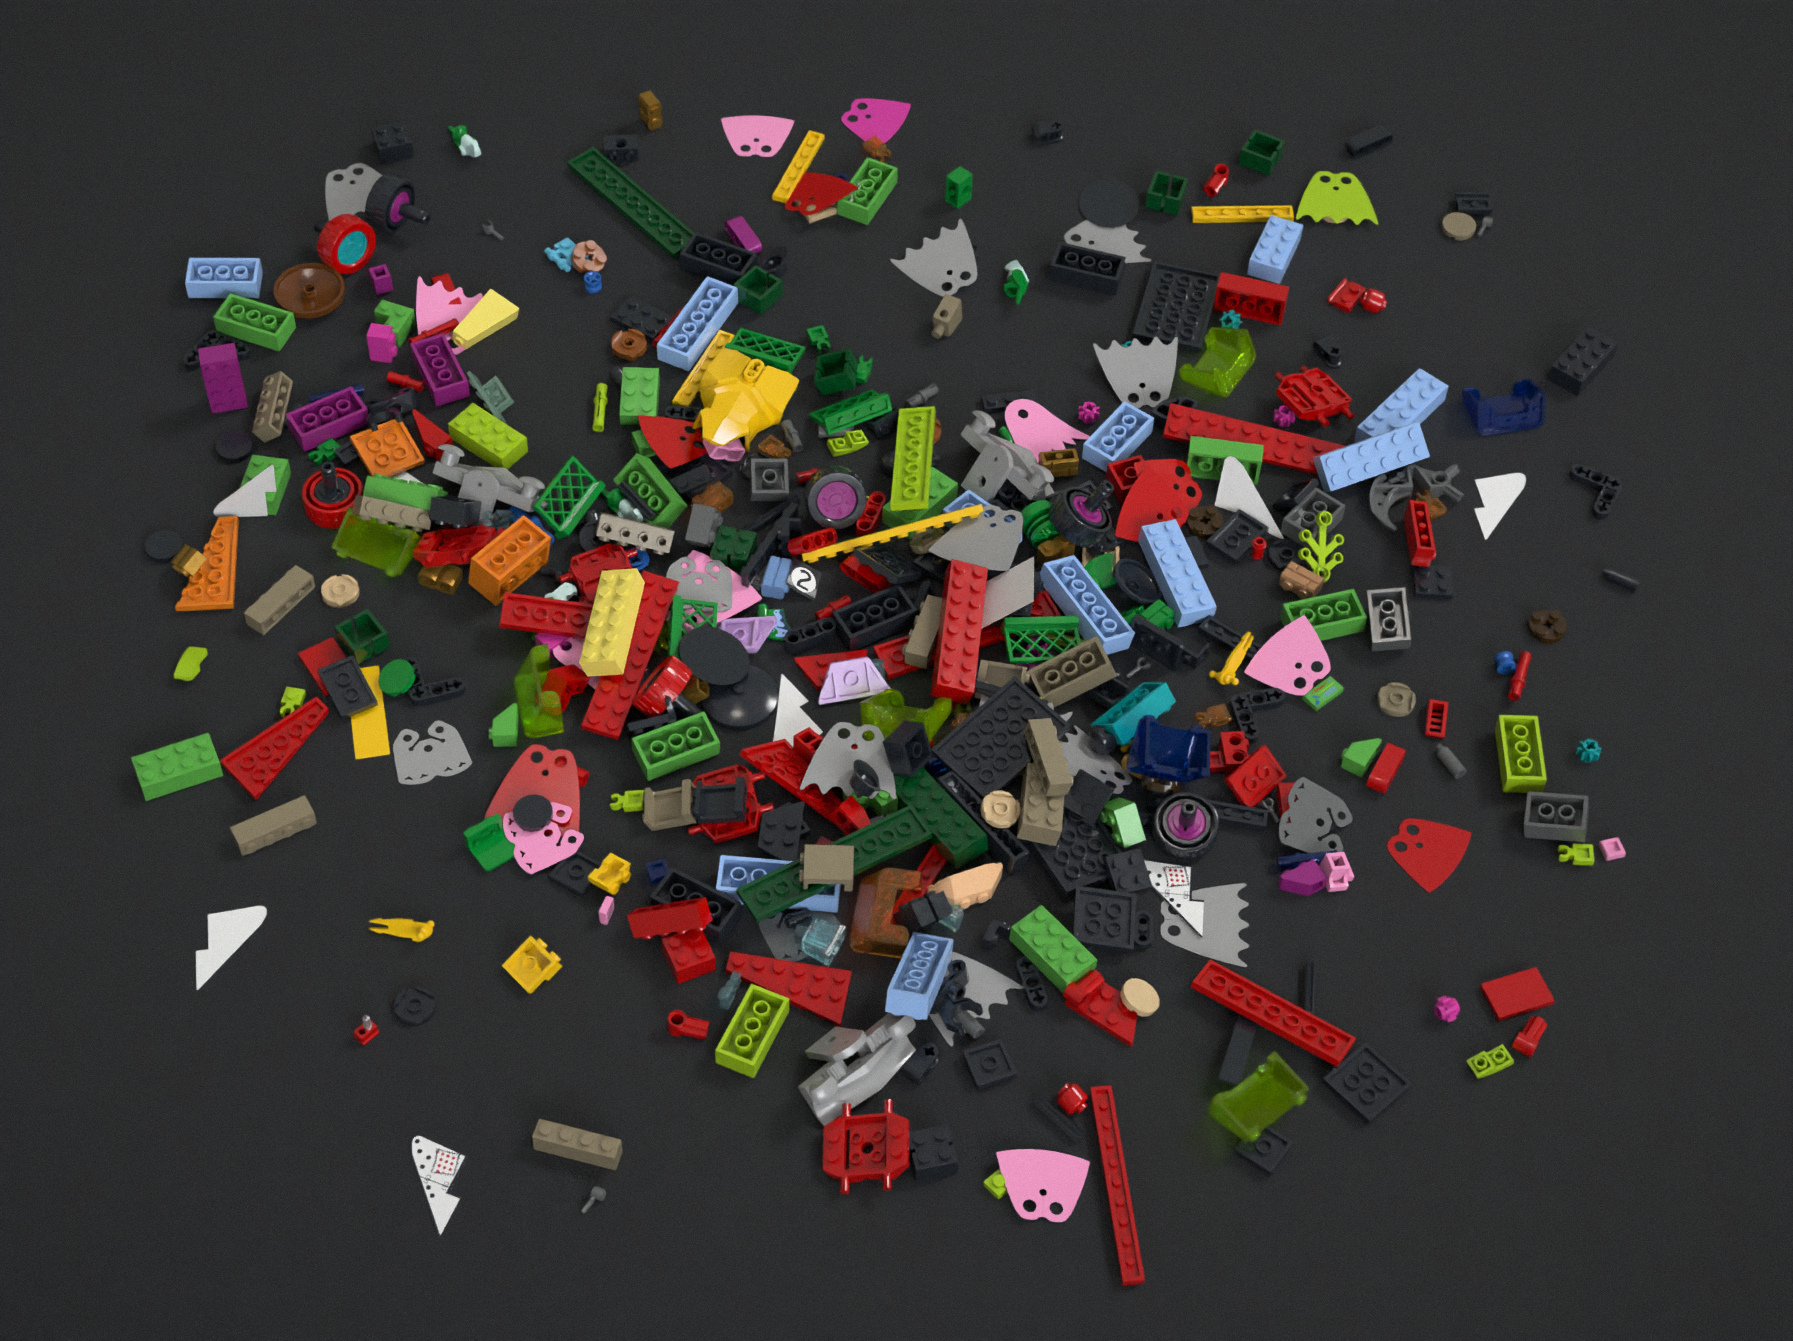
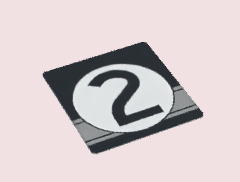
[786,558,822,600]

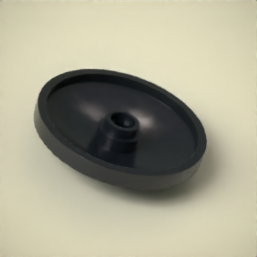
[701,665,778,730]

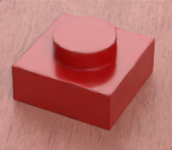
[1202,751,1225,772]

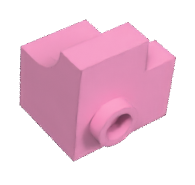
[1319,852,1354,892]

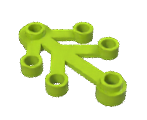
[1298,511,1344,583]

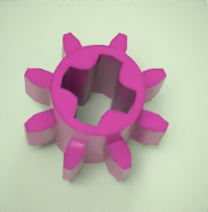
[1078,402,1100,424]
[1273,405,1295,427]
[1434,995,1460,1022]

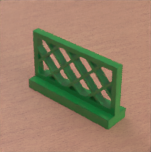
[725,328,806,375]
[809,390,892,435]
[532,455,606,539]
[667,595,718,660]
[1000,616,1081,664]

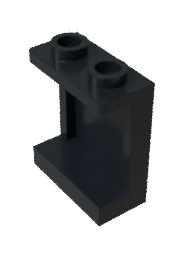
[692,777,748,824]

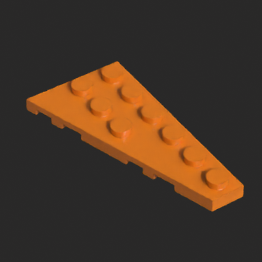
[175,516,239,611]

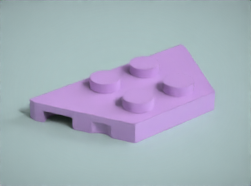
[707,616,777,653]
[818,657,892,705]

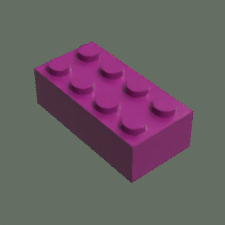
[410,333,470,407]
[198,343,248,413]
[286,386,369,452]

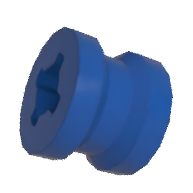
[584,271,602,293]
[1494,651,1516,675]

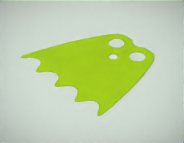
[1296,171,1378,225]

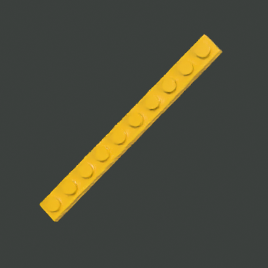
[802,504,984,563]

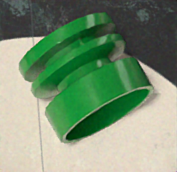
[1021,500,1060,549]

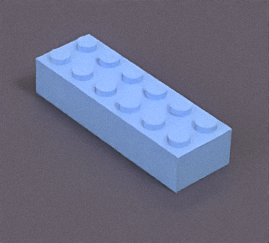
[657,277,738,371]
[1354,368,1448,442]
[1313,422,1430,492]
[1137,519,1217,627]
[1040,555,1135,655]
[716,855,841,913]
[885,932,954,1020]

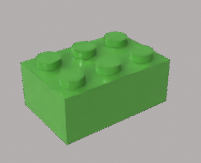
[620,367,660,426]
[240,455,291,515]

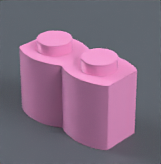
[702,438,745,462]

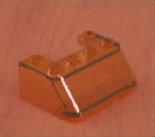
[849,868,922,958]

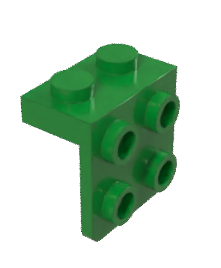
[463,813,515,872]

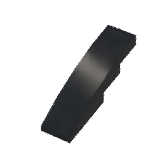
[1218,1014,1258,1088]

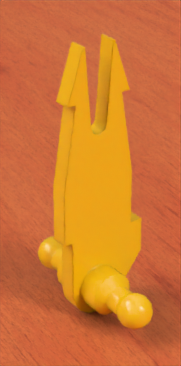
[1209,632,1254,685]
[369,917,435,942]

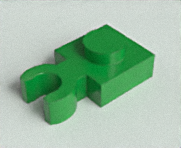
[806,325,830,354]
[855,355,872,385]
[308,438,341,466]
[1121,605,1145,626]

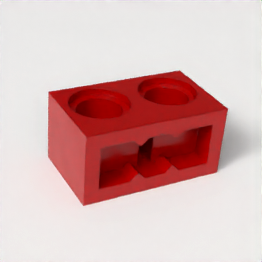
[1218,731,1251,776]

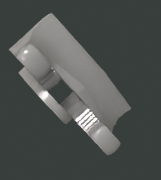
[961,410,1055,502]
[433,444,547,527]
[798,1013,916,1126]

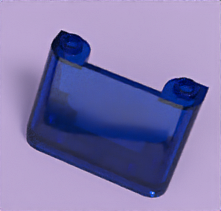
[1462,378,1546,435]
[1126,715,1211,783]

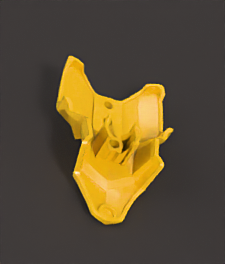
[692,348,799,452]

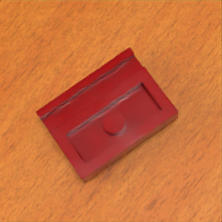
[1327,278,1366,313]

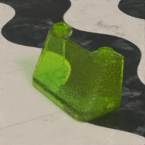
[1179,327,1256,398]
[331,507,421,578]
[514,644,564,738]
[860,689,952,743]
[1207,1051,1310,1142]

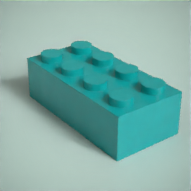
[1090,682,1176,746]

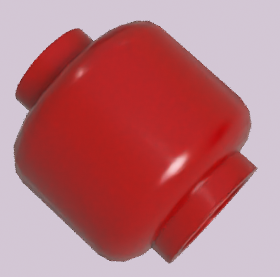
[1360,288,1387,314]
[1056,1083,1088,1114]

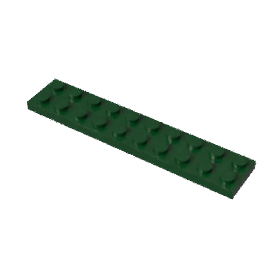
[567,147,694,259]
[736,805,932,923]

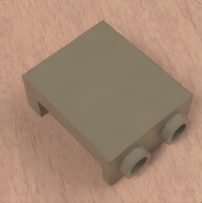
[974,660,1030,699]
[642,779,696,831]
[799,845,854,891]

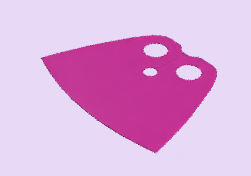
[841,98,911,149]

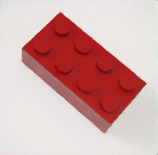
[1213,272,1289,325]

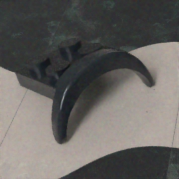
[625,697,677,737]

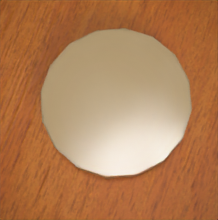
[321,574,360,608]
[980,790,1021,828]
[1120,978,1159,1017]

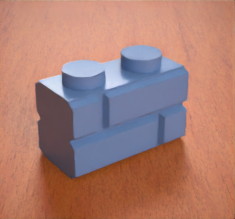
[761,556,792,600]

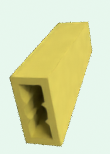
[452,289,519,349]

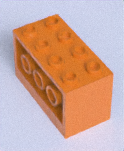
[468,515,551,606]

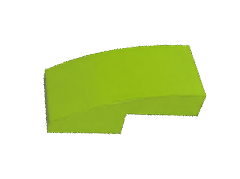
[826,430,869,457]
[174,647,208,681]
[1466,1044,1514,1079]

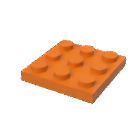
[350,420,425,477]

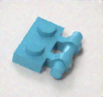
[544,237,589,272]

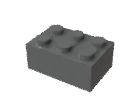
[1281,487,1346,552]
[1366,587,1411,651]
[1524,791,1589,842]

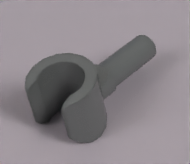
[1476,217,1493,237]
[483,221,504,241]
[1126,658,1150,679]
[1258,798,1280,824]
[580,1187,606,1214]

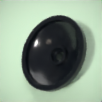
[1113,558,1162,605]

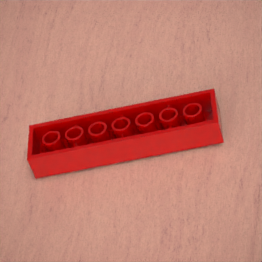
[930,559,988,705]

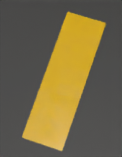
[351,666,390,759]

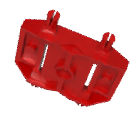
[1274,365,1355,427]
[413,521,497,567]
[559,543,638,604]
[688,764,774,844]
[823,1099,910,1194]

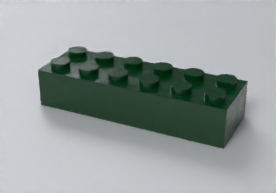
[894,767,988,869]

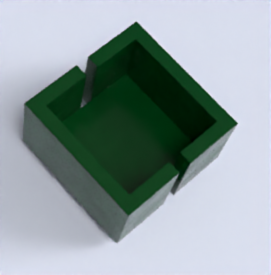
[1239,130,1285,176]
[1145,171,1188,215]
[733,265,783,315]
[814,348,858,396]
[710,525,757,573]
[334,609,390,664]

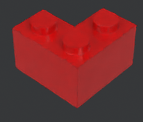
[536,664,590,714]

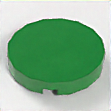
[378,659,415,697]

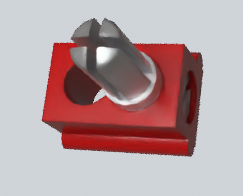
[353,1015,380,1046]

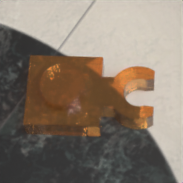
[863,135,891,162]
[758,435,791,459]
[1416,489,1447,520]
[1195,703,1232,728]

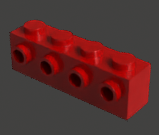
[1403,500,1436,567]
[627,897,713,940]

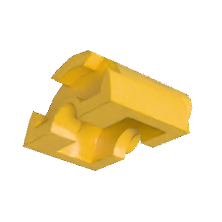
[588,853,631,895]

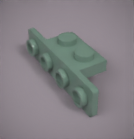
[467,371,514,425]

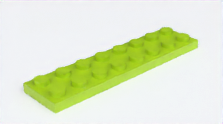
[890,406,936,511]

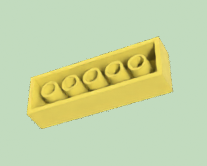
[579,568,645,677]

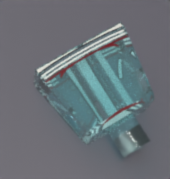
[794,919,846,967]

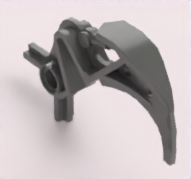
[1368,464,1464,532]

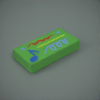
[1302,676,1344,711]

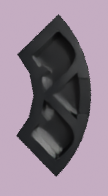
[1150,397,1199,430]

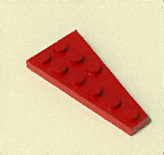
[220,696,329,801]
[740,739,842,826]
[726,952,852,1027]

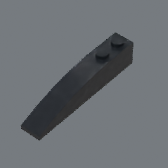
[938,770,1030,875]

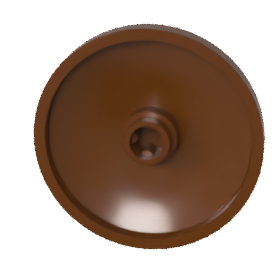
[274,263,345,318]

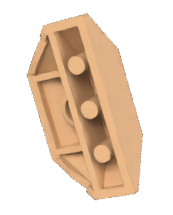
[926,863,1003,911]

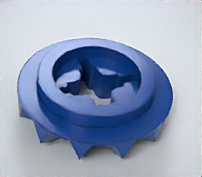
[625,547,649,571]

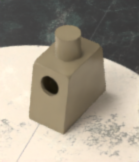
[931,294,962,339]

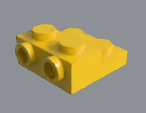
[502,935,562,994]

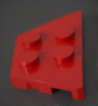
[794,649,868,691]
[1065,982,1137,1047]

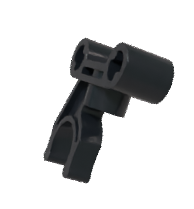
[364,387,419,432]
[929,959,983,1036]

